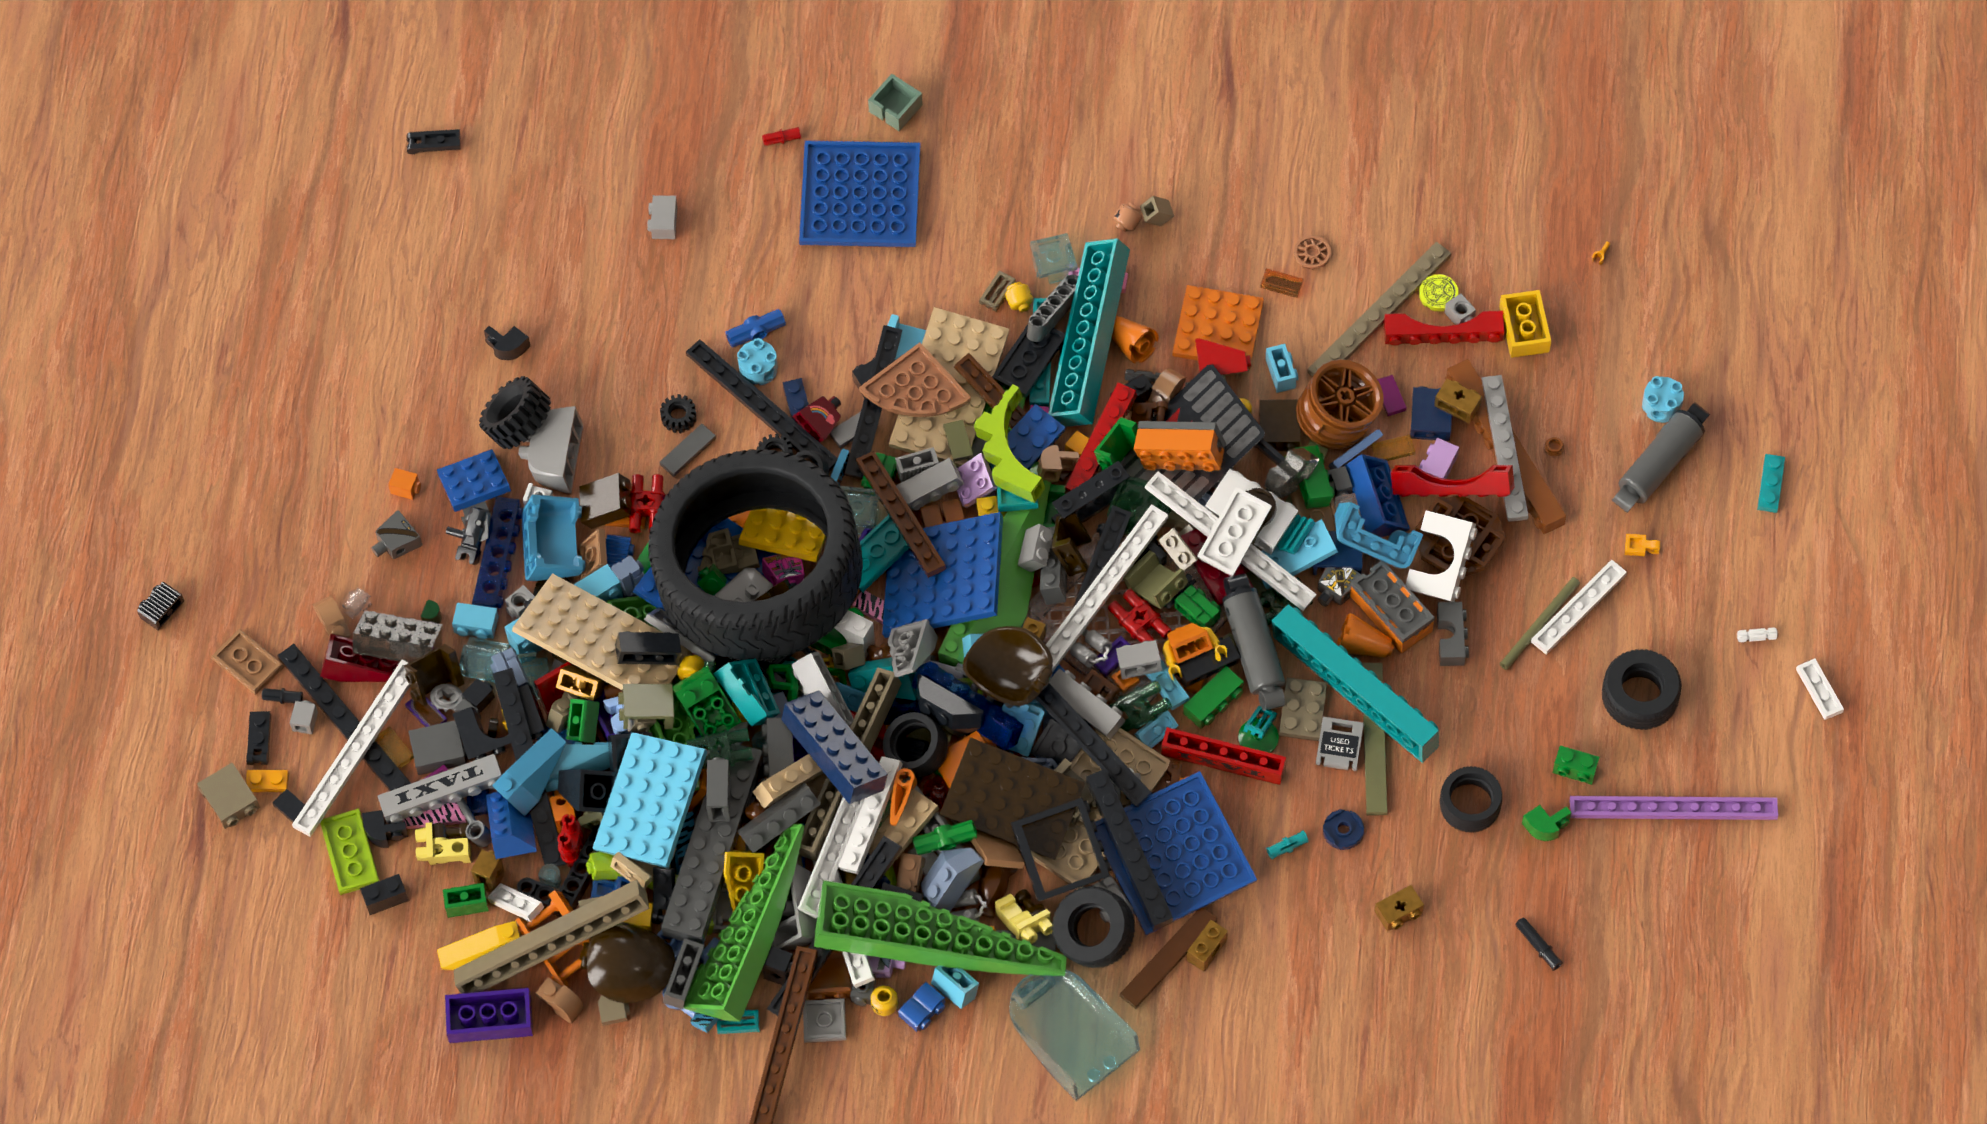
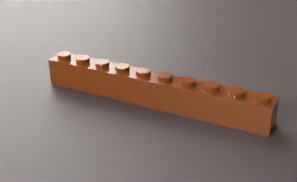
[1445,359,1566,534]

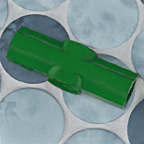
[913,820,978,855]

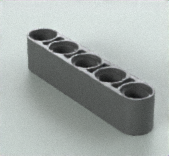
[1027,275,1078,342]

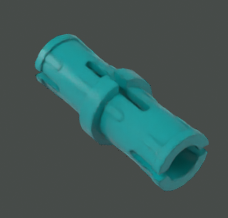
[1266,830,1309,860]

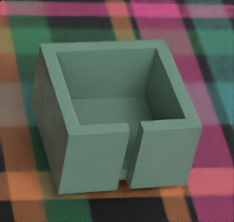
[868,74,923,131]

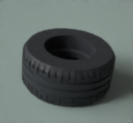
[1602,649,1682,730]
[1052,886,1135,968]

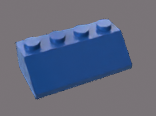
[1345,454,1410,537]
[486,791,537,859]

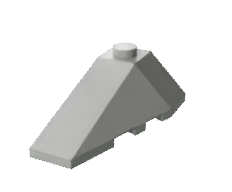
[888,619,938,677]

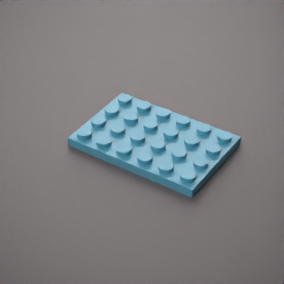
[593,732,708,868]

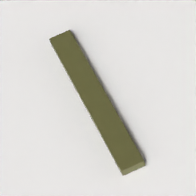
[1362,663,1387,815]

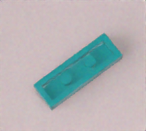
[1757,454,1785,513]

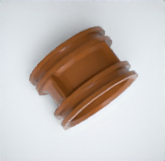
[1296,359,1384,450]

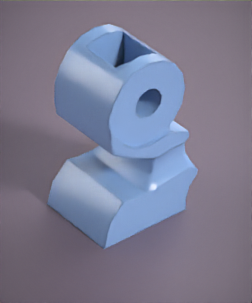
[603,697,631,734]

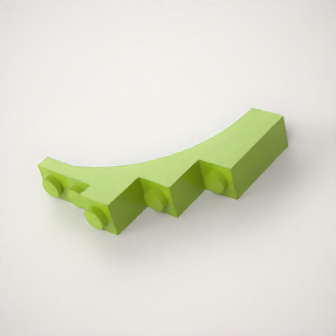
[974,384,1045,503]

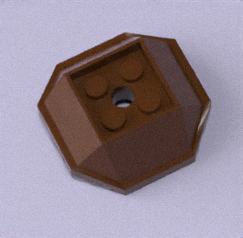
[1415,496,1506,576]

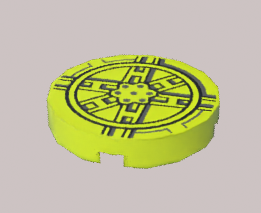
[1419,274,1458,312]

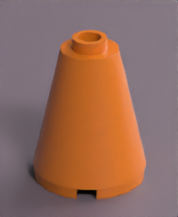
[1111,315,1159,364]
[1336,613,1394,658]

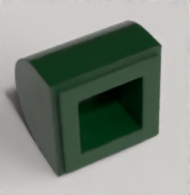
[421,600,442,627]

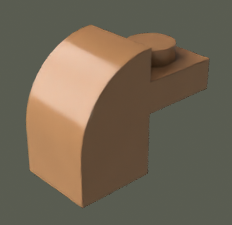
[1147,368,1187,403]
[1037,445,1079,482]
[312,596,351,638]
[535,977,584,1024]

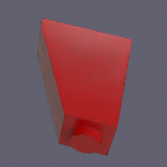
[1195,338,1252,375]

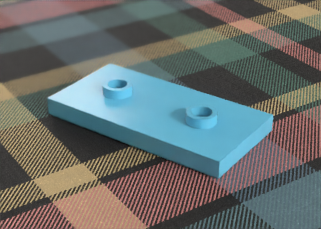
[1261,519,1338,590]

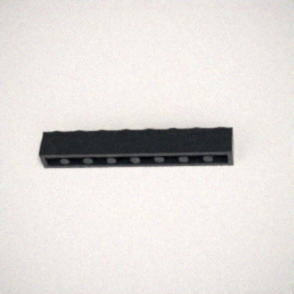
[1086,769,1173,931]

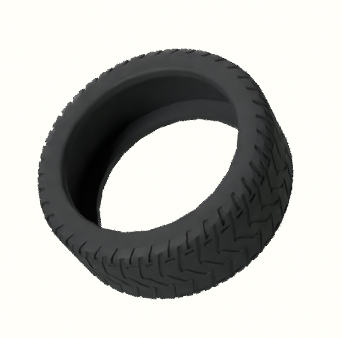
[648,449,863,661]

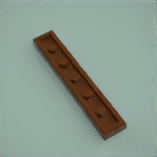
[1120,907,1217,1009]

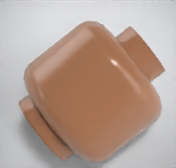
[1113,202,1142,232]

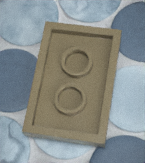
[1279,677,1327,741]

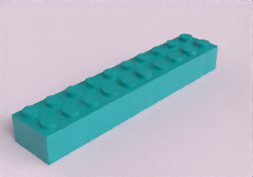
[1048,238,1130,427]
[1272,604,1439,763]

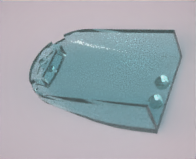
[1009,970,1140,1101]

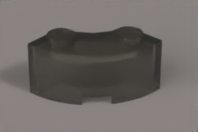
[1264,448,1319,498]

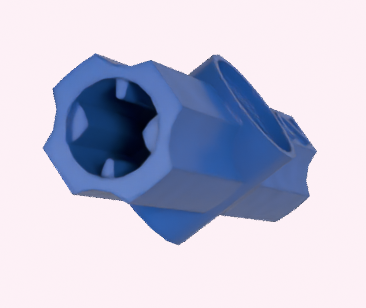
[725,309,786,348]

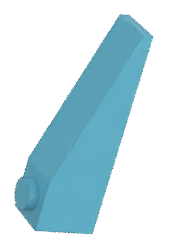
[545,742,610,792]

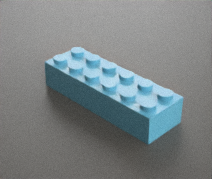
[505,564,623,662]

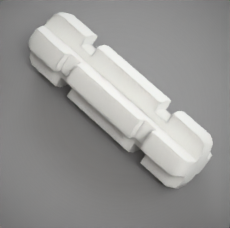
[1737,627,1778,642]

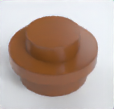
[1544,437,1564,457]

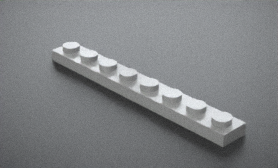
[1482,375,1528,522]

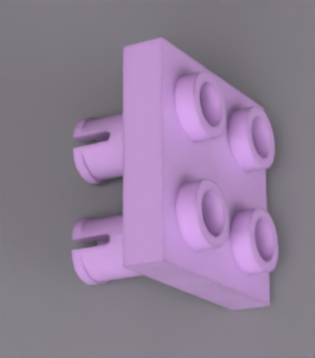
[957,453,997,508]

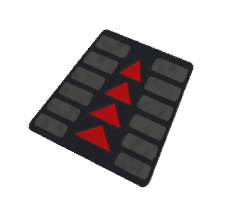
[1101,365,1265,502]

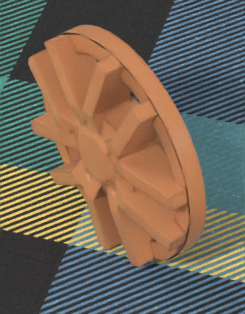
[1294,235,1331,270]

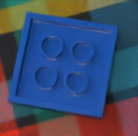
[437,449,511,512]

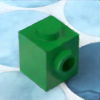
[697,564,727,595]

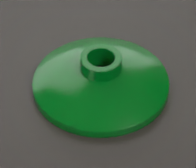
[1238,718,1279,753]

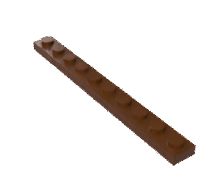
[749,946,818,1124]

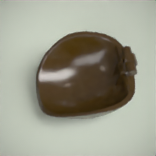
[962,626,1053,706]
[580,922,675,1003]

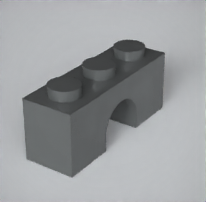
[1437,602,1469,666]

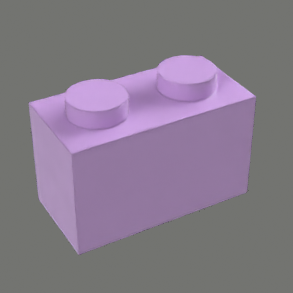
[1419,438,1459,479]

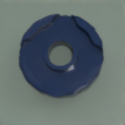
[1323,809,1364,850]

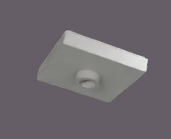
[803,998,846,1043]

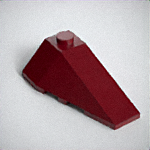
[320,634,399,682]

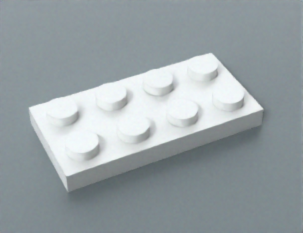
[1197,487,1272,576]

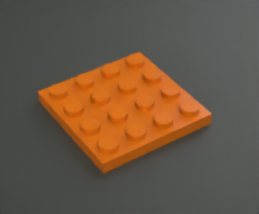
[1172,285,1264,369]

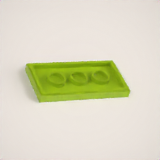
[320,809,379,895]

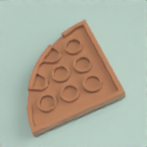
[859,342,971,417]

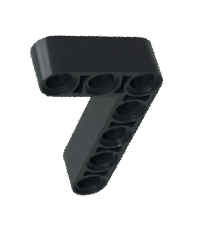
[517,824,600,917]

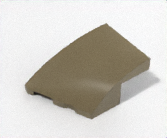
[698,528,760,574]

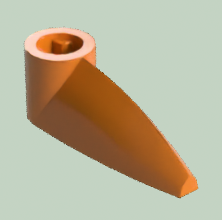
[890,768,917,826]

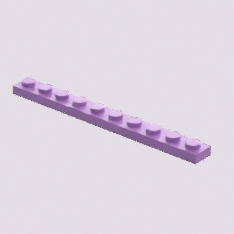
[1569,796,1778,820]

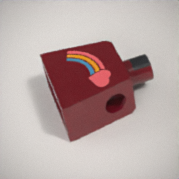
[792,396,841,442]

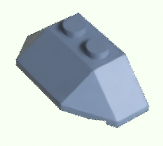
[920,848,985,913]

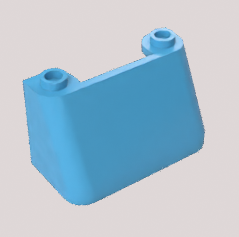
[522,495,585,581]
[1335,502,1423,568]

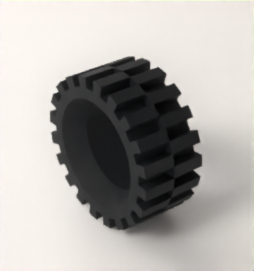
[479,376,551,449]

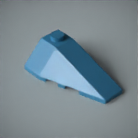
[492,728,567,816]

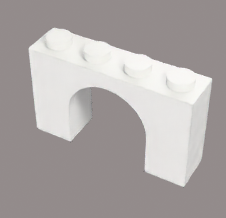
[1205,469,1298,555]
[1405,511,1477,602]
[834,610,875,659]

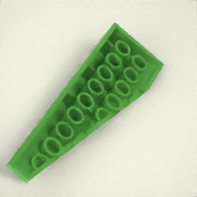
[683,824,805,1022]

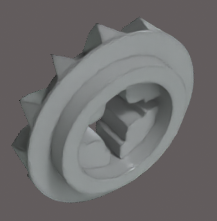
[430,684,462,712]

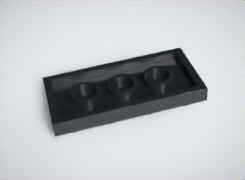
[992,324,1065,398]

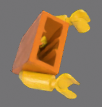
[1162,623,1227,681]

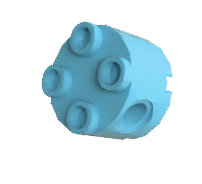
[737,338,778,386]
[1642,376,1684,423]

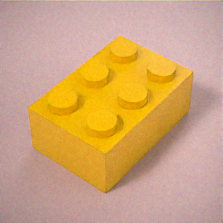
[1499,290,1551,358]

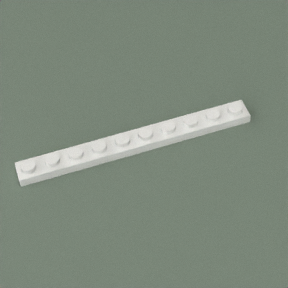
[1145,471,1317,611]
[1046,504,1168,672]
[292,660,410,837]

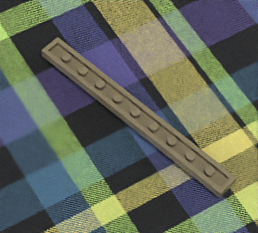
[1308,242,1451,376]

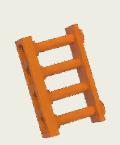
[516,890,590,988]

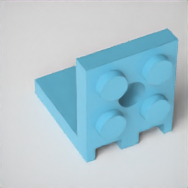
[993,699,1048,757]

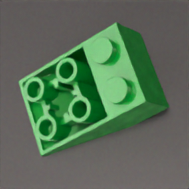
[672,665,741,743]

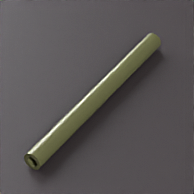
[1500,577,1580,670]

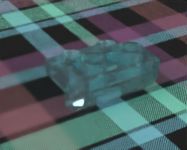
[459,637,509,682]

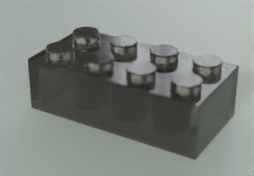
[353,611,443,663]

